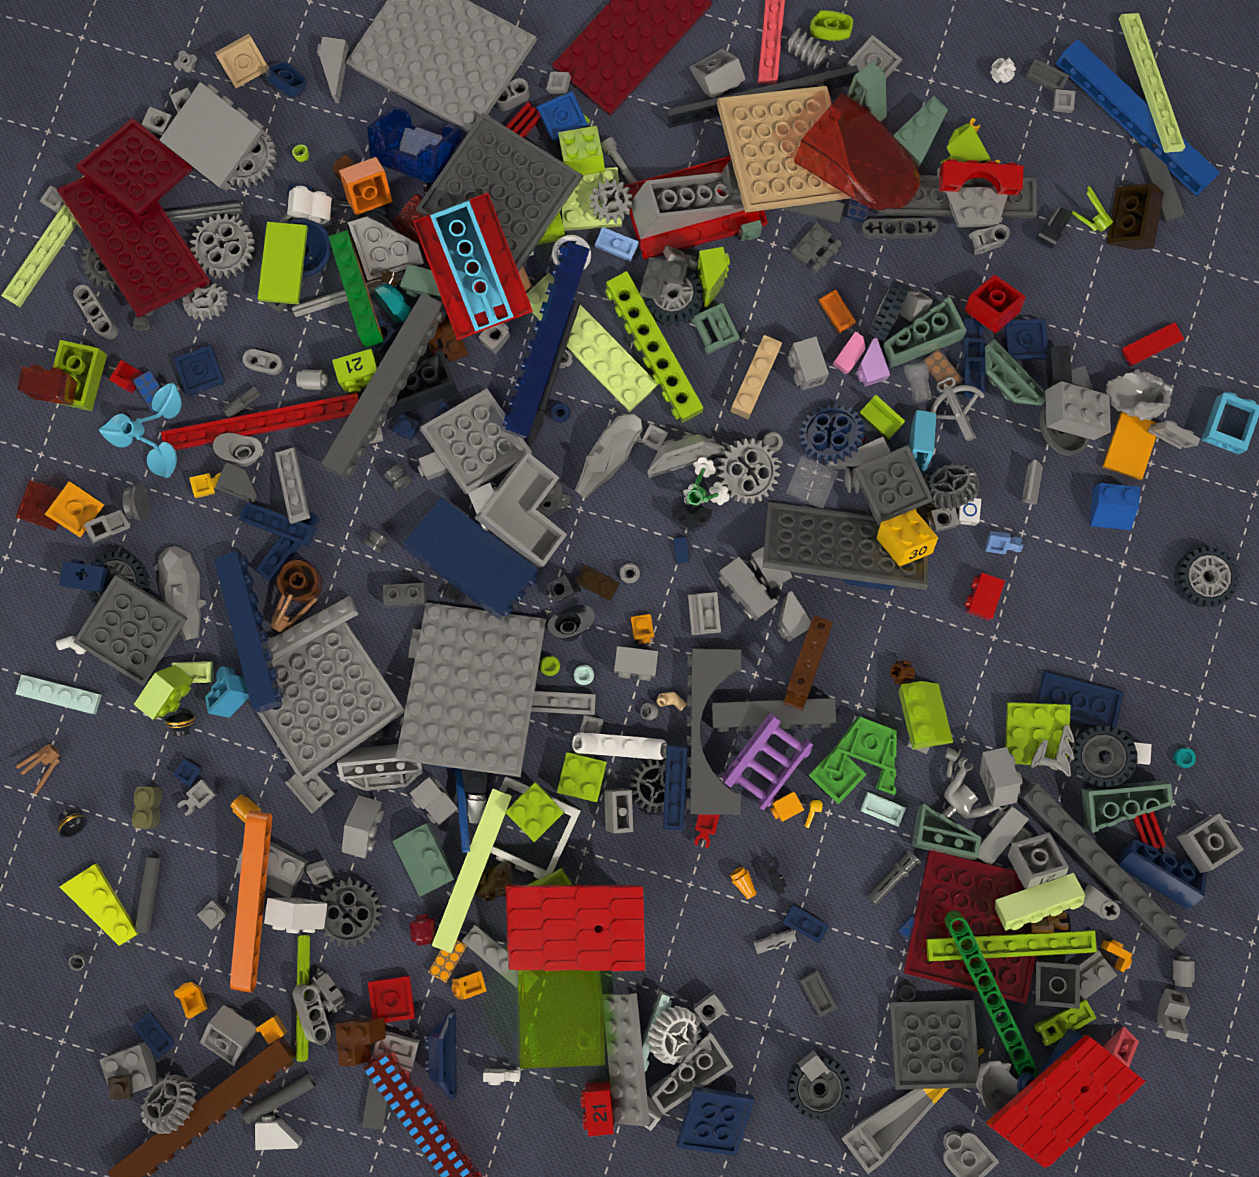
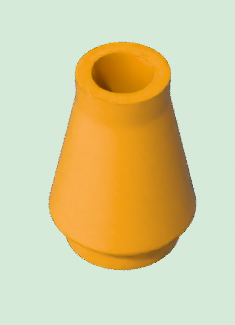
[730,867,757,899]

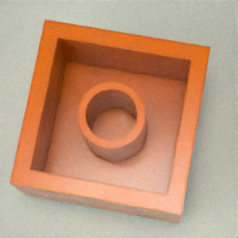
[339,157,392,215]

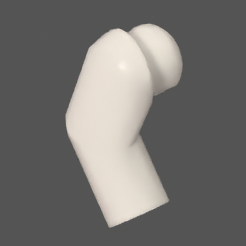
[56,636,86,654]

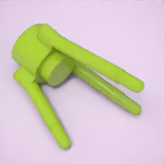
[1071,186,1113,232]

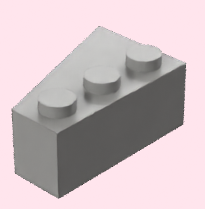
[719,557,778,621]

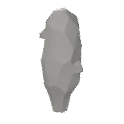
[575,414,643,498]
[154,546,206,641]
[976,1060,1020,1115]

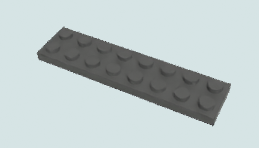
[878,174,1037,218]

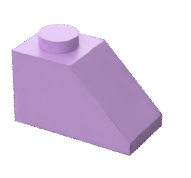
[857,338,890,387]

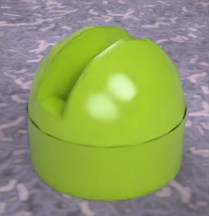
[292,145,309,163]

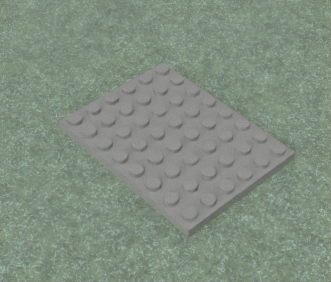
[345,0,537,133]
[396,603,546,777]

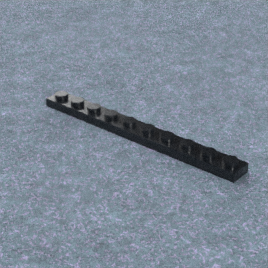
[667,65,859,128]

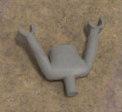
[942,757,1007,819]

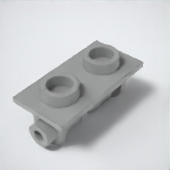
[310,970,346,1014]

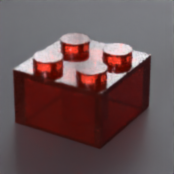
[17,364,78,406]

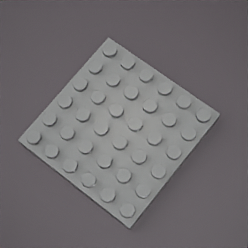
[248,621,405,783]

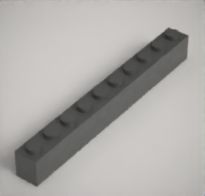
[321,293,446,480]
[1018,783,1187,950]

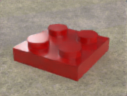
[368,975,416,1023]

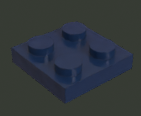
[1004,319,1048,361]
[173,345,226,397]

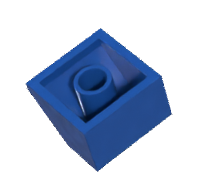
[1090,483,1140,530]

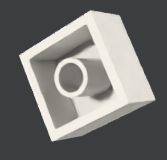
[264,898,327,933]

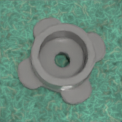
[174,51,197,73]

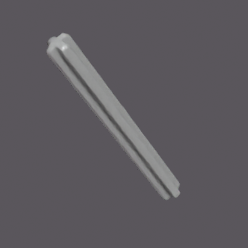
[292,272,404,317]

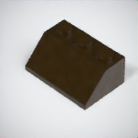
[1106,183,1164,250]

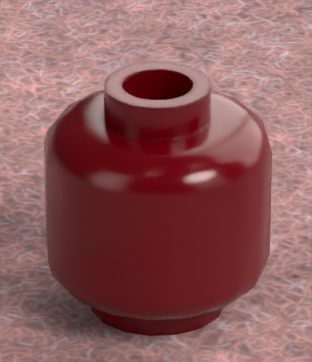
[409,914,437,946]

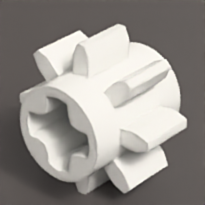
[990,58,1016,83]

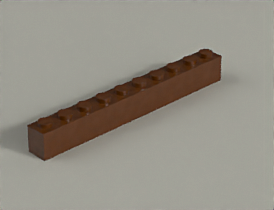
[107,1036,296,1177]

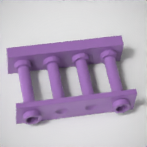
[722,712,813,810]

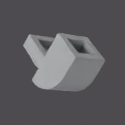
[83,509,130,544]
[1157,988,1190,1041]

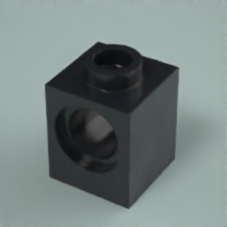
[546,573,582,603]

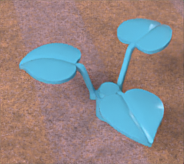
[99,383,182,478]

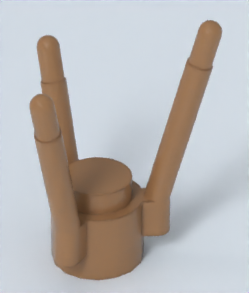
[270,594,317,632]
[16,744,61,795]

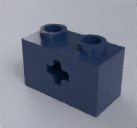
[59,559,110,593]

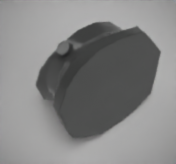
[122,483,150,521]

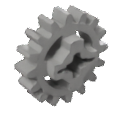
[590,179,632,224]
[182,283,228,321]

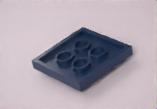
[676,1087,755,1156]

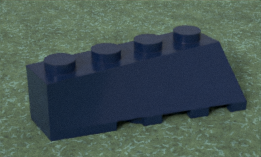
[1118,839,1207,910]

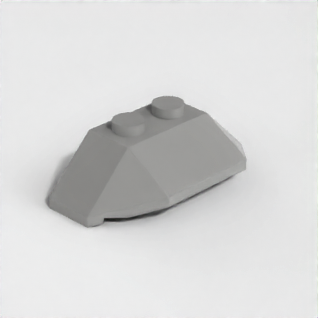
[647,433,725,478]
[337,744,423,791]

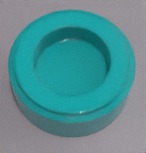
[1173,748,1196,768]

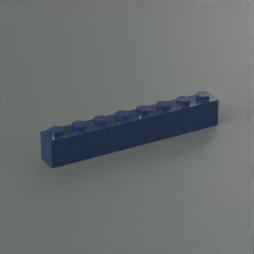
[214,551,284,713]

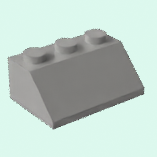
[236,841,310,898]

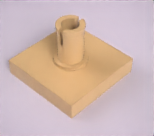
[215,34,268,88]

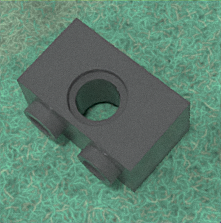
[383,583,428,608]

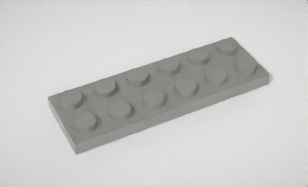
[602,993,650,1126]

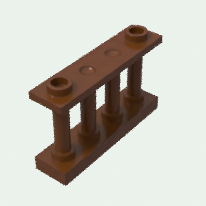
[783,615,833,711]

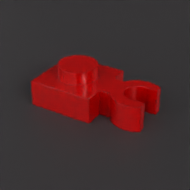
[694,815,720,848]

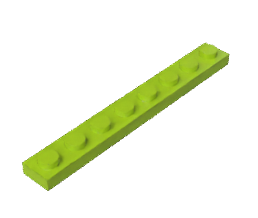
[926,930,1097,961]

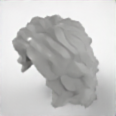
[1105,369,1173,420]

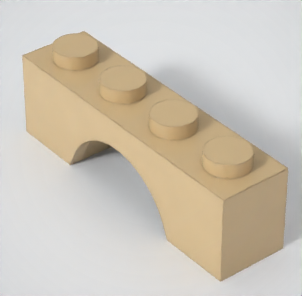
[730,335,782,420]

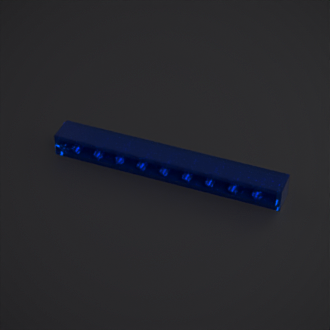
[502,241,590,440]

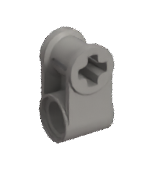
[968,224,1010,255]
[1081,884,1120,920]

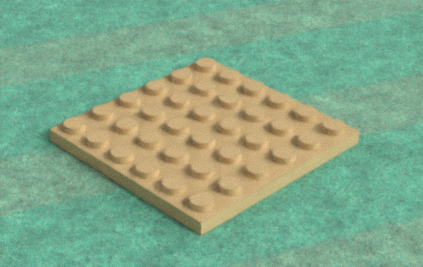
[717,86,856,213]

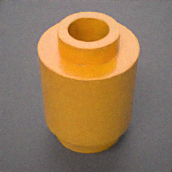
[230,794,261,823]

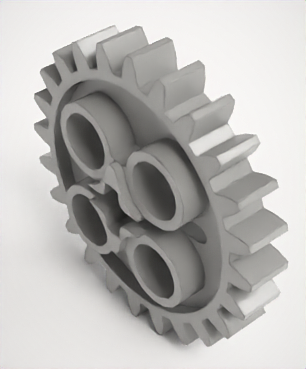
[229,129,277,188]
[190,214,256,279]
[716,438,780,504]

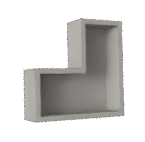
[475,452,567,568]

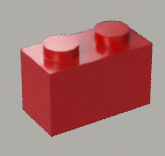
[964,573,1005,621]

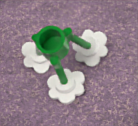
[683,457,730,507]

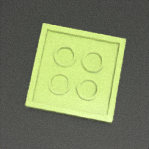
[562,167,622,231]

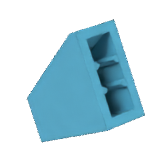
[909,410,936,475]

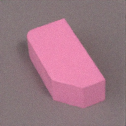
[833,331,866,374]

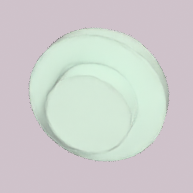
[574,665,594,685]

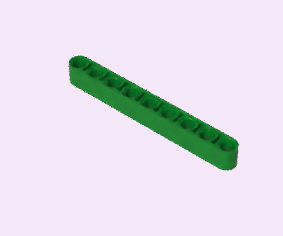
[945,911,1038,1079]

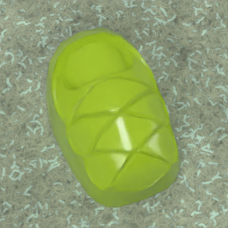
[810,10,853,41]

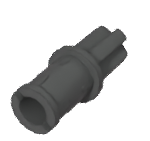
[222,387,260,418]

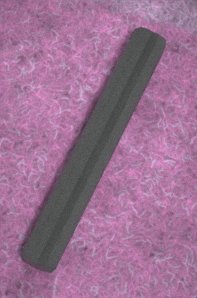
[165,202,243,222]

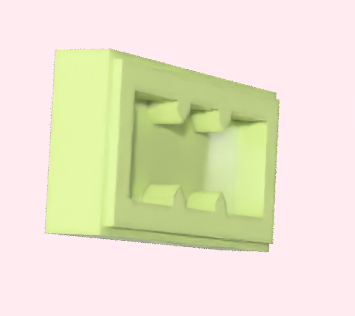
[172,661,214,683]

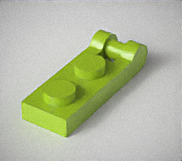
[1034,999,1097,1046]

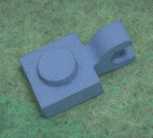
[985,531,1023,555]

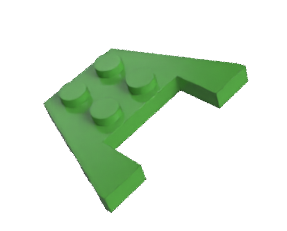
[821,717,897,795]

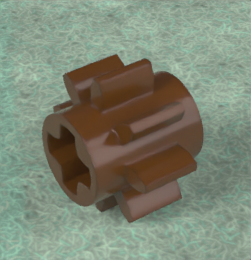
[890,660,916,685]

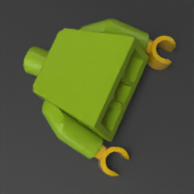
[941,118,1000,164]

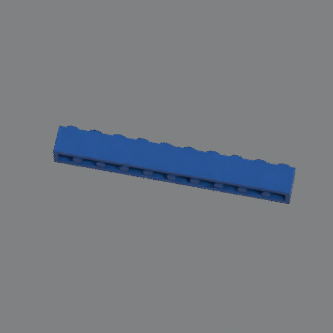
[1055,39,1220,197]

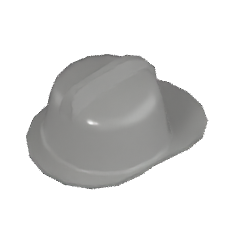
[213,433,262,467]

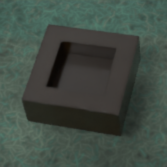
[107,1075,133,1100]

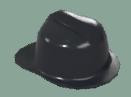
[548,605,595,642]

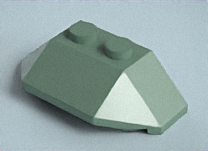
[985,339,1046,405]

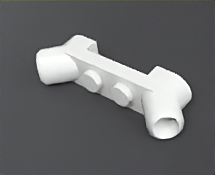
[572,732,668,760]

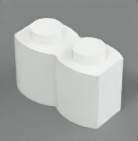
[287,186,332,224]

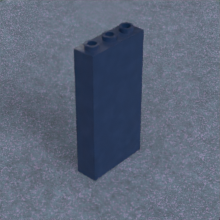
[404,498,538,620]

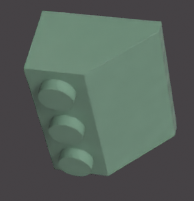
[392,822,457,897]

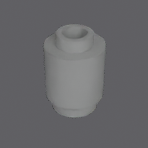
[296,369,327,390]
[1173,955,1195,987]

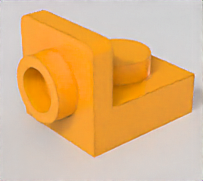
[631,614,654,644]
[452,971,487,1000]

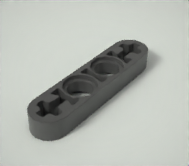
[861,218,939,239]

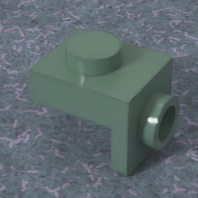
[739,220,762,241]

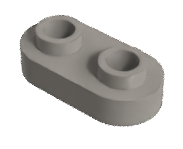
[243,349,283,375]

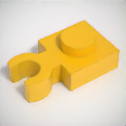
[189,473,221,498]

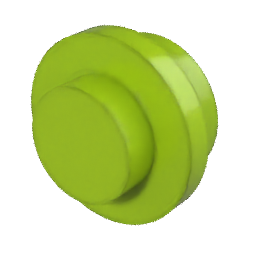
[540,656,560,676]

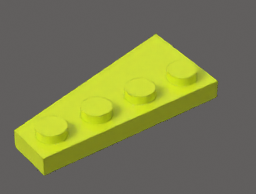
[60,864,139,946]

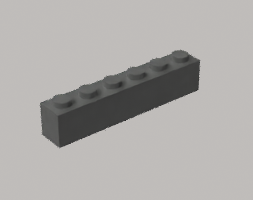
[711,698,836,732]

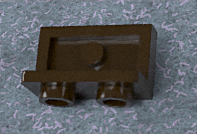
[475,862,515,901]

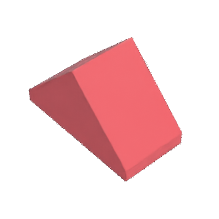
[1103,1027,1139,1068]

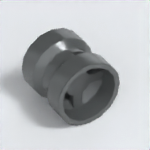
[384,464,412,492]

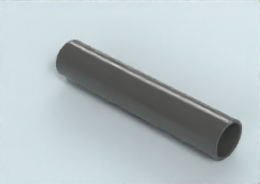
[135,856,161,933]
[242,1073,316,1124]

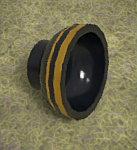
[165,713,195,736]
[57,810,87,838]

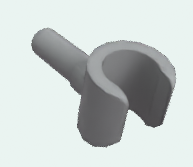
[944,747,958,778]

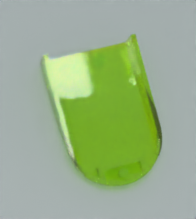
[517,970,605,1069]

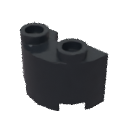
[672,507,713,532]

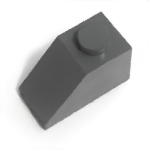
[216,462,257,504]

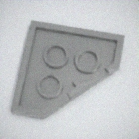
[348,216,425,280]

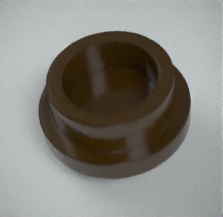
[380,270,400,287]

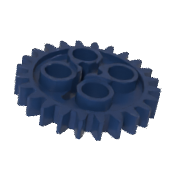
[799,403,865,465]

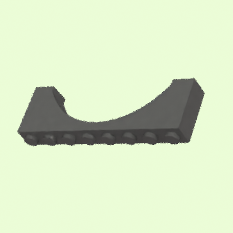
[686,649,741,815]

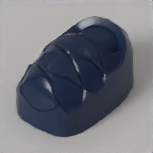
[266,61,307,98]

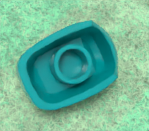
[374,283,412,323]

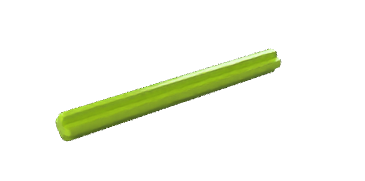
[296,935,310,1062]

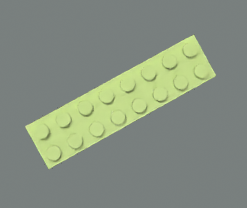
[526,273,657,413]

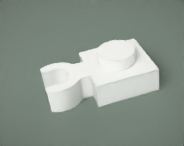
[483,1069,521,1085]

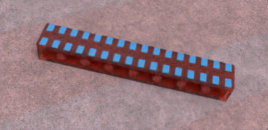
[364,1049,483,1177]

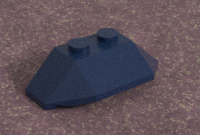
[425,1010,457,1100]

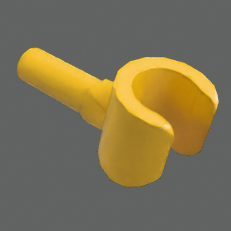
[804,800,823,828]

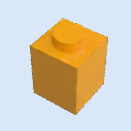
[770,791,804,822]

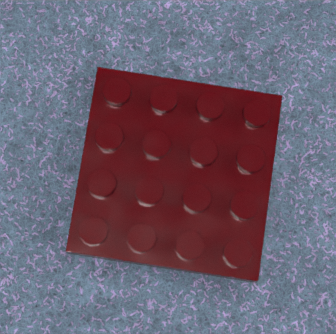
[76,118,193,218]

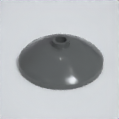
[1039,404,1089,456]

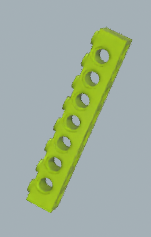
[605,271,703,423]

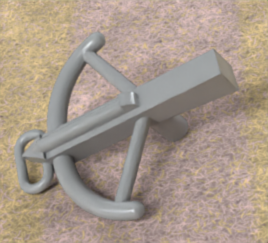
[930,377,984,441]

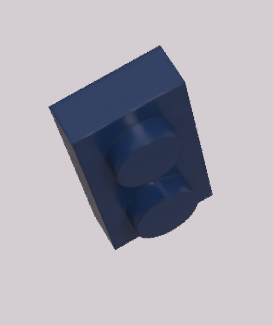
[782,904,829,944]
[132,1012,176,1059]

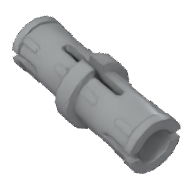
[754,929,797,954]

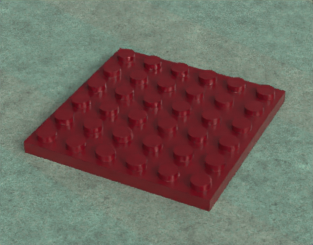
[902,850,1036,1004]

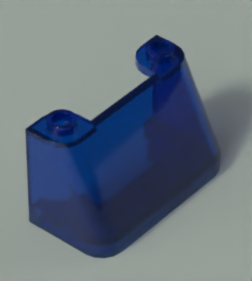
[367,106,461,183]

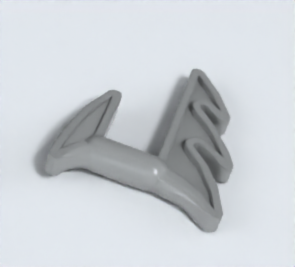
[1030,725,1074,777]

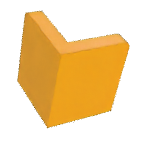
[255,1014,288,1045]

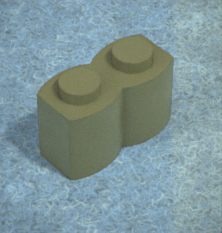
[132,786,162,829]

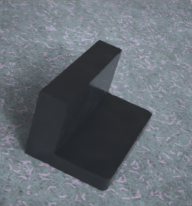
[1045,346,1072,388]

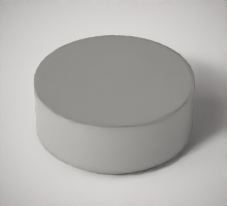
[762,432,783,453]

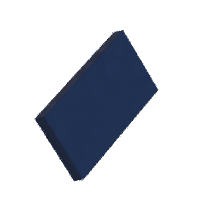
[1036,671,1124,728]

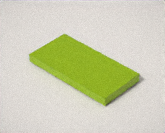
[258,222,308,304]

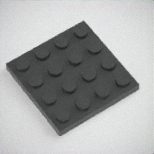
[74,574,188,686]
[889,1000,979,1090]

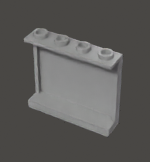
[160,82,268,191]

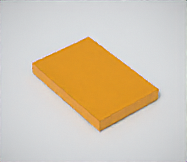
[1102,412,1157,480]

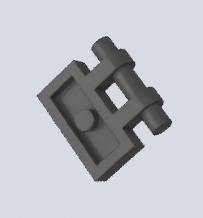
[791,223,842,273]

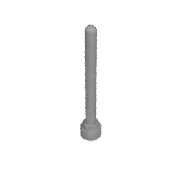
[601,137,639,189]

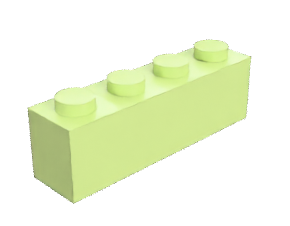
[995,873,1085,931]

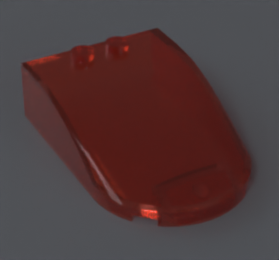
[794,94,920,210]

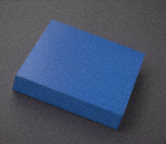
[537,91,588,143]

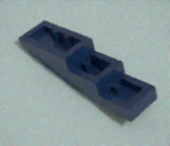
[962,319,985,398]

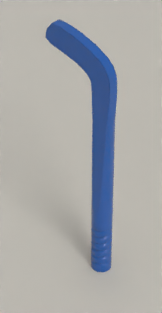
[435,765,470,853]

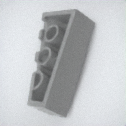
[649,1031,733,1114]

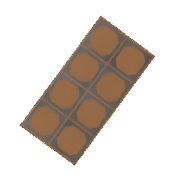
[922,349,964,389]

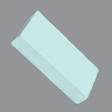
[860,792,906,827]

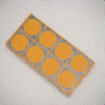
[428,939,467,982]

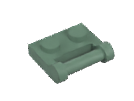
[691,303,739,354]

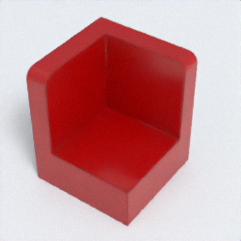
[109,360,144,394]

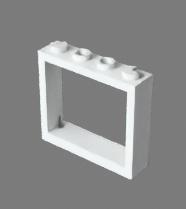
[491,776,581,879]

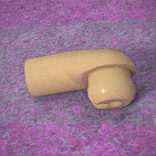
[657,692,687,711]

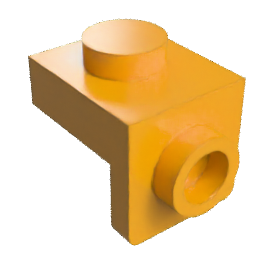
[1100,939,1132,973]
[174,982,208,1019]

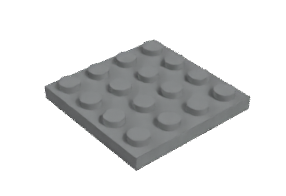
[420,388,532,495]

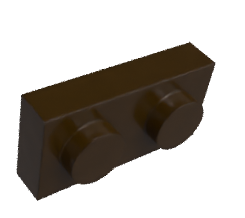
[576,565,620,602]

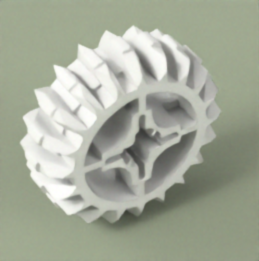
[647,1006,702,1065]

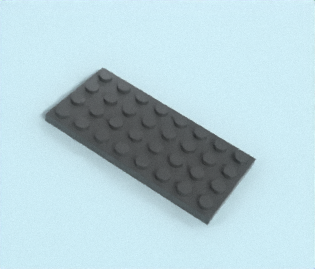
[762,502,928,590]

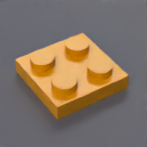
[45,481,104,537]

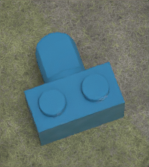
[205,666,249,718]

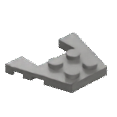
[937,168,1008,227]

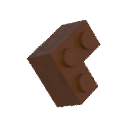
[335,1017,386,1066]

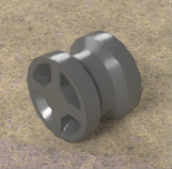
[362,529,388,553]

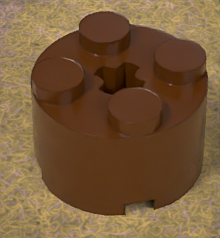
[277,560,323,603]

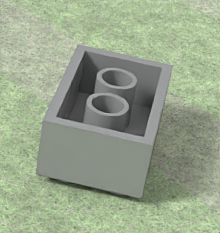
[1045,381,1111,440]

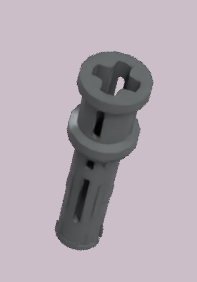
[867,850,921,905]

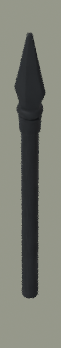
[527,299,581,448]

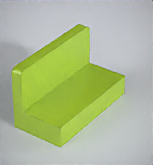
[859,395,905,440]

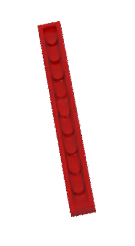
[161,393,359,451]

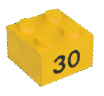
[876,509,938,567]

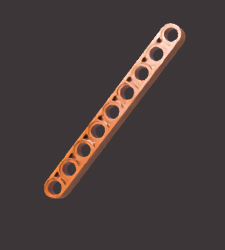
[230,810,272,993]

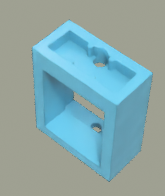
[1201,392,1259,454]

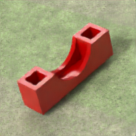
[939,159,1024,196]

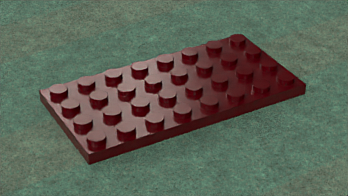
[552,0,712,116]
[57,177,210,318]

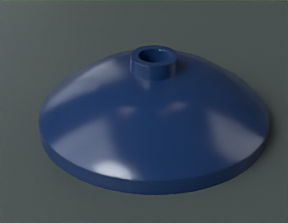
[287,219,332,278]

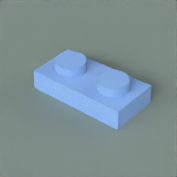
[595,227,639,262]

